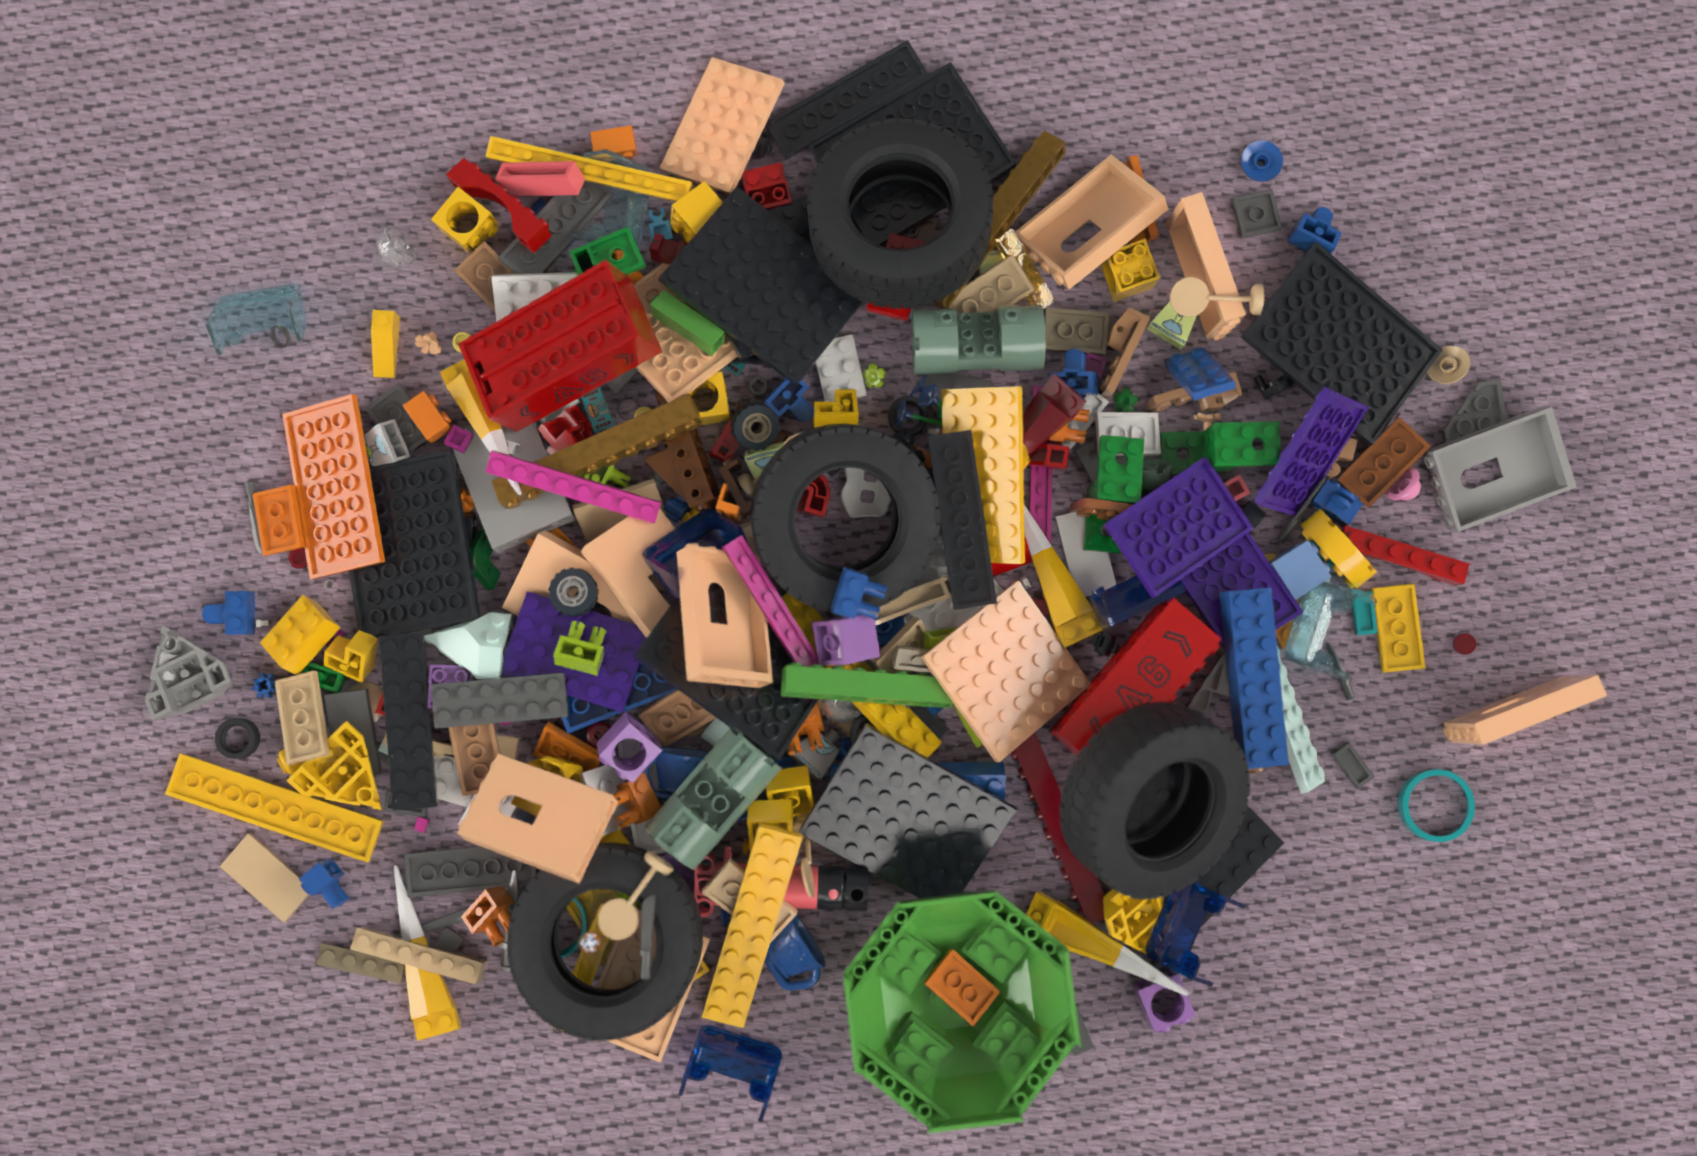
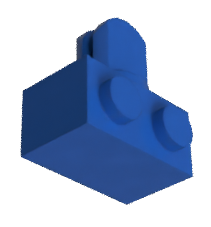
[1287,207,1342,254]
[1050,348,1098,396]
[762,378,814,422]
[1310,480,1363,526]
[202,591,255,635]

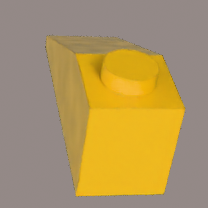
[371,310,400,378]

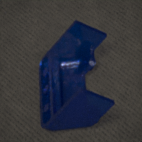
[642,509,751,600]
[1086,575,1186,629]
[1146,882,1245,987]
[678,1025,782,1122]

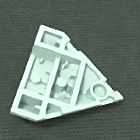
[425,610,517,679]

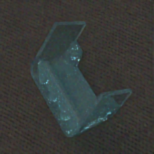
[571,149,651,248]
[206,284,307,355]
[1284,582,1377,682]

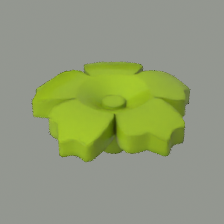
[862,363,886,389]

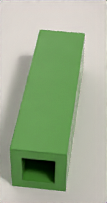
[650,290,725,356]

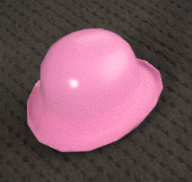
[1385,467,1421,501]

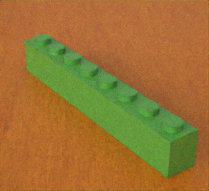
[781,663,955,709]

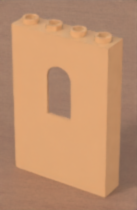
[1014,155,1168,289]
[1165,192,1246,341]
[581,509,687,638]
[502,530,636,625]
[677,543,773,688]
[1443,675,1607,745]
[457,754,618,883]

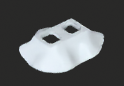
[840,468,891,518]

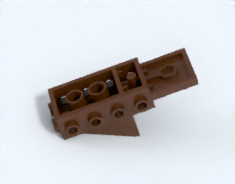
[645,390,720,514]

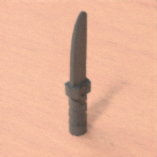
[1326,642,1355,701]

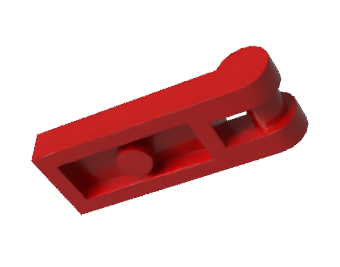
[708,405,741,464]

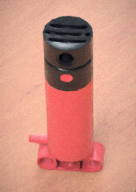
[694,846,869,917]

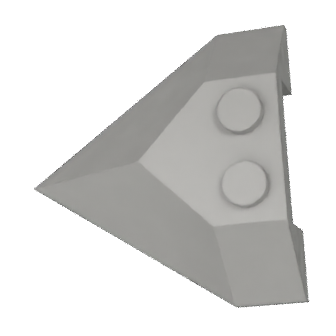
[145,625,233,721]

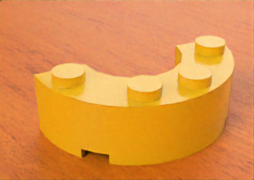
[1301,509,1377,589]

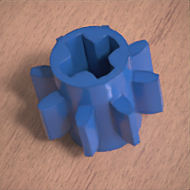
[664,495,691,523]
[251,673,276,698]

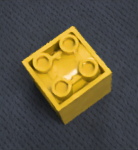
[670,181,723,244]
[431,187,499,254]
[1100,239,1160,302]
[689,371,731,426]

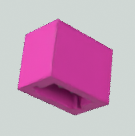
[414,817,430,833]

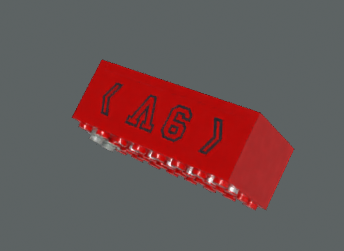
[458,260,663,432]
[1048,598,1221,759]

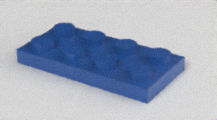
[1164,348,1236,401]

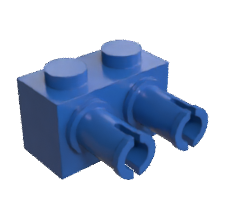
[830,567,887,620]
[299,858,350,909]

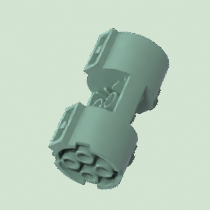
[912,305,1046,375]
[645,728,782,870]

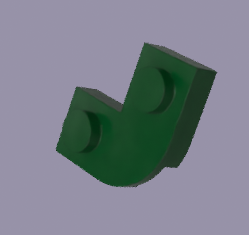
[470,530,501,591]

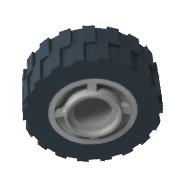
[548,567,599,617]

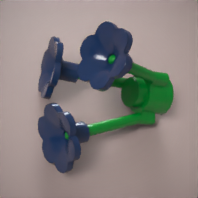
[895,374,942,427]

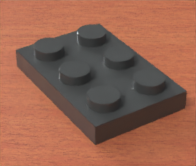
[365,383,428,460]

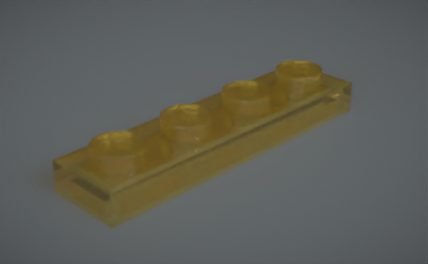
[994,228,1055,309]

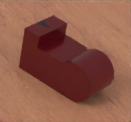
[649,233,687,264]

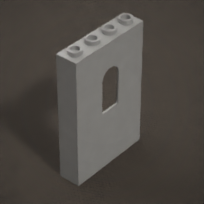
[1424,407,1577,532]
[453,422,576,553]

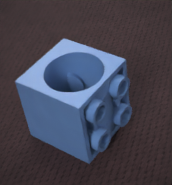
[1269,540,1332,600]

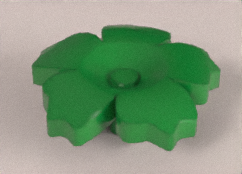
[1113,388,1139,413]

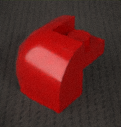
[538,405,593,455]
[796,474,831,518]

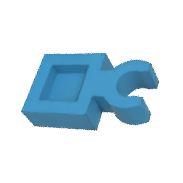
[649,208,673,241]

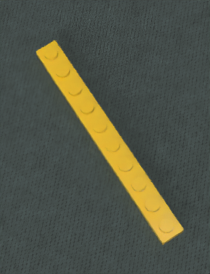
[485,136,693,202]

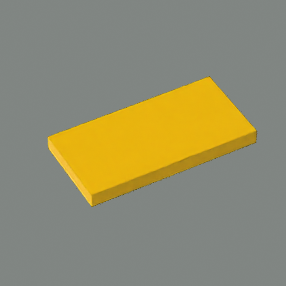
[1371,584,1426,673]

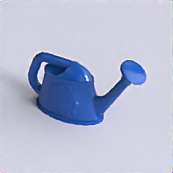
[641,747,748,822]
[721,908,826,991]

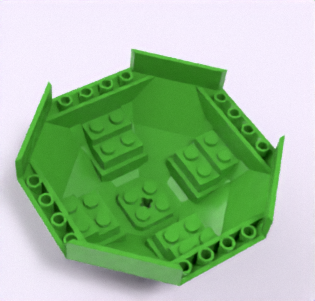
[843,889,1081,1133]

